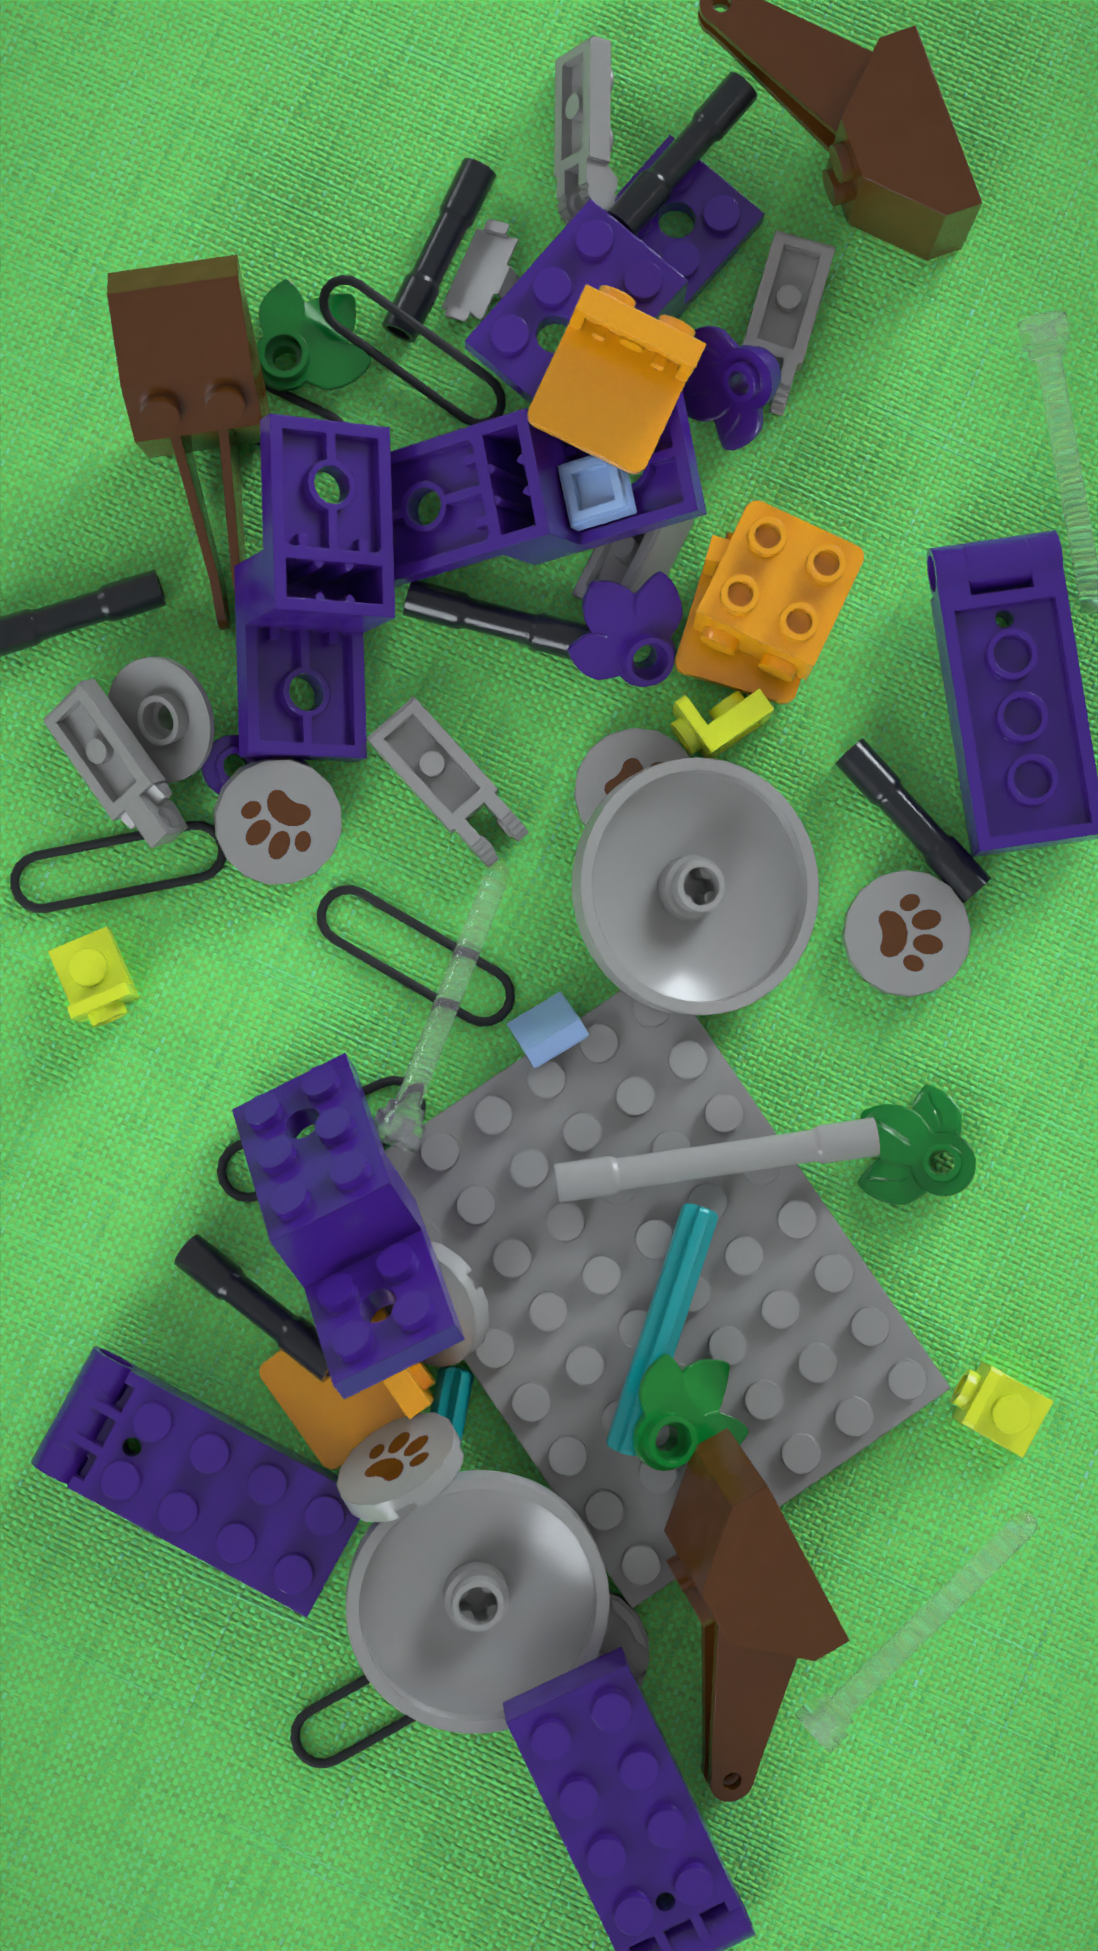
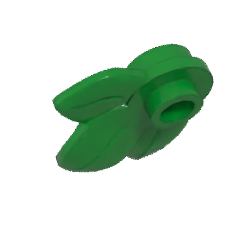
[257,279,371,391]
[858,1084,976,1205]
[633,1353,749,1471]

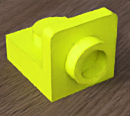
[670,688,774,759]
[48,926,140,1028]
[951,1361,1054,1458]

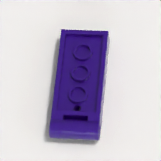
[926,530,1098,857]
[31,1346,360,1617]
[503,1646,756,1951]

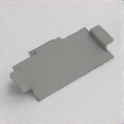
[441,219,520,322]

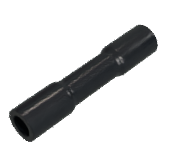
[607,72,758,236]
[382,158,496,343]
[0,569,167,657]
[403,580,590,660]
[835,738,991,903]
[174,1234,330,1383]

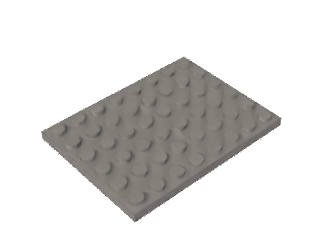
[385,990,950,1609]

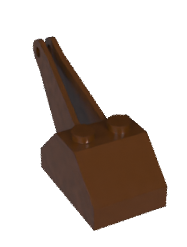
[698,0,982,261]
[107,255,271,630]
[664,1428,850,1802]

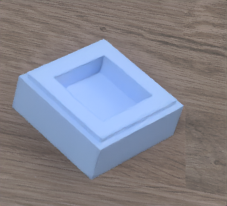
[557,455,637,531]
[507,991,589,1068]

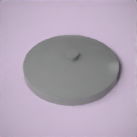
[572,757,819,1015]
[346,1470,610,1734]

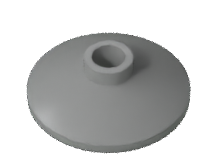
[108,656,214,783]

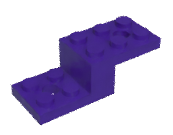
[465,135,765,404]
[390,391,707,587]
[234,414,395,762]
[232,1053,465,1400]

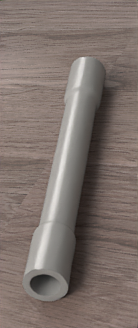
[554,1117,880,1203]

